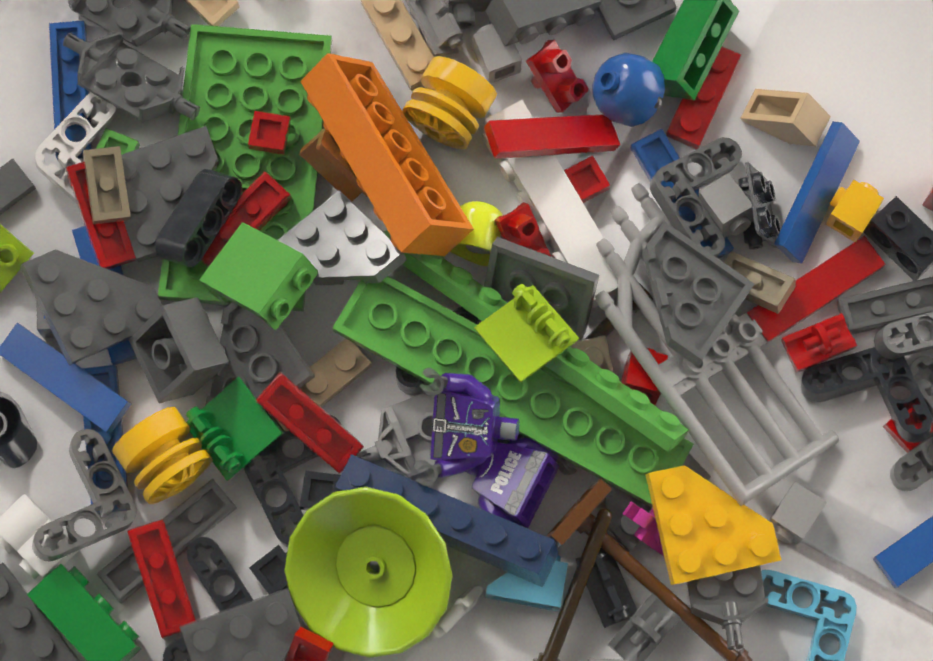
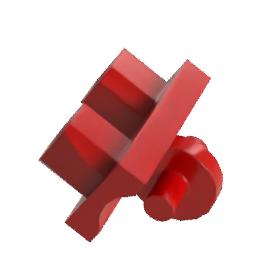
[526,39,589,113]
[495,202,551,257]
[781,313,858,373]

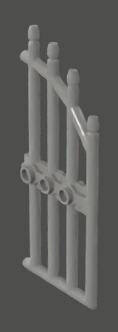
[595,183,839,506]

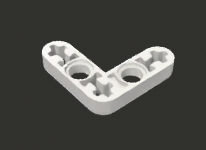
[35,93,116,205]

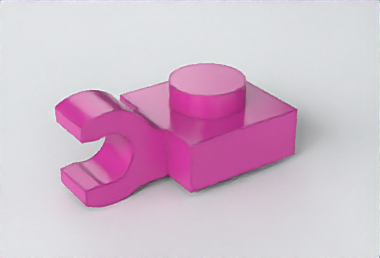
[623,502,664,556]

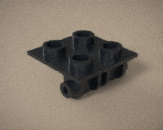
[738,162,781,250]

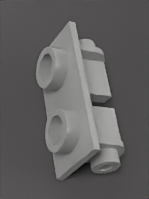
[405,0,463,55]

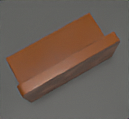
[299,128,368,202]

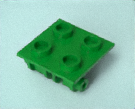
[186,377,283,481]

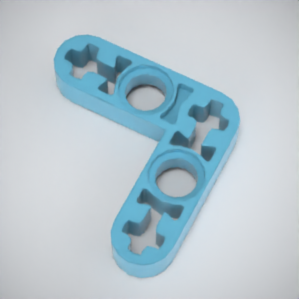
[761,569,857,661]

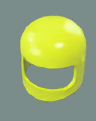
[450,201,503,267]

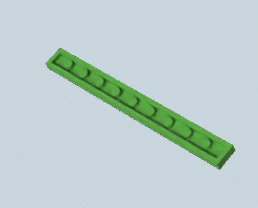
[383,230,689,452]

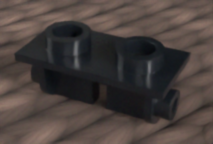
[575,548,637,628]

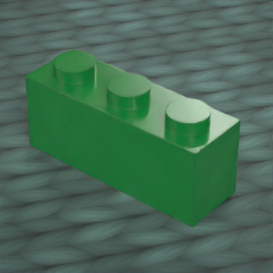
[652,0,739,100]
[27,564,141,661]

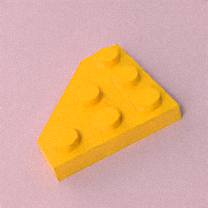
[645,465,782,585]

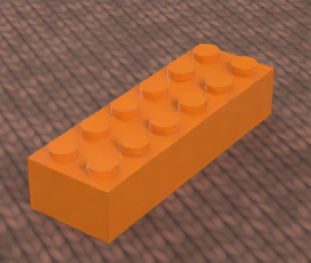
[300,53,474,256]

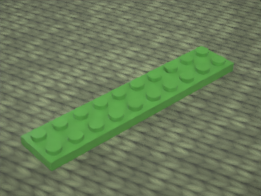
[332,276,694,508]

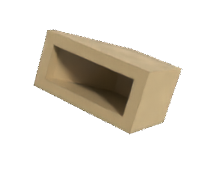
[740,89,831,147]

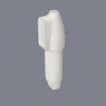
[430,584,483,639]

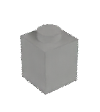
[473,24,522,84]
[699,173,753,238]
[769,481,827,545]

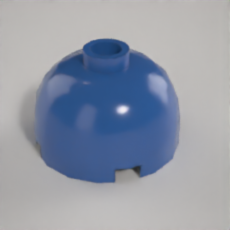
[592,53,665,127]

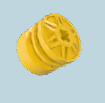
[402,56,497,150]
[112,407,213,505]

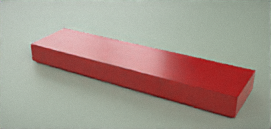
[484,114,621,159]
[747,236,886,344]

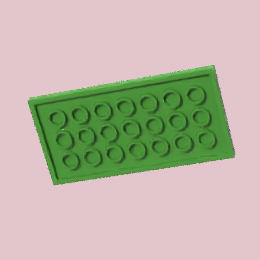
[158,24,332,312]

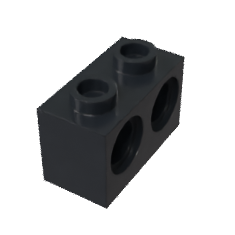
[864,196,933,281]

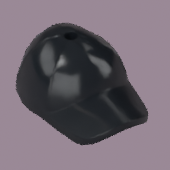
[0,392,37,469]

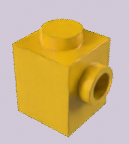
[826,179,885,242]

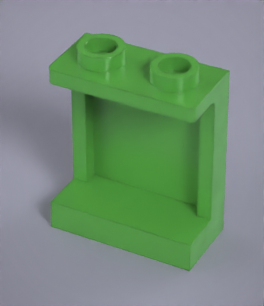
[199,222,318,330]

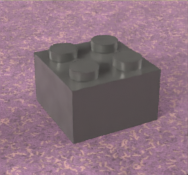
[128,297,229,404]

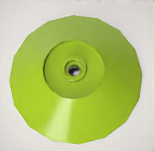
[285,487,453,658]

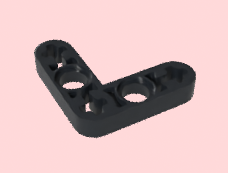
[801,347,933,443]
[244,415,341,547]
[163,537,253,661]

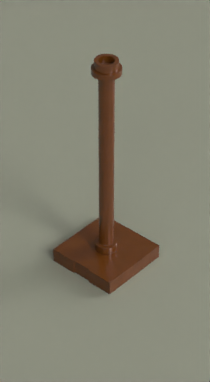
[546,479,752,661]

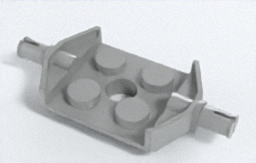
[356,393,436,479]

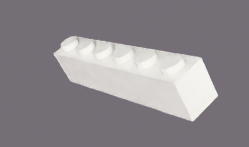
[482,100,618,310]

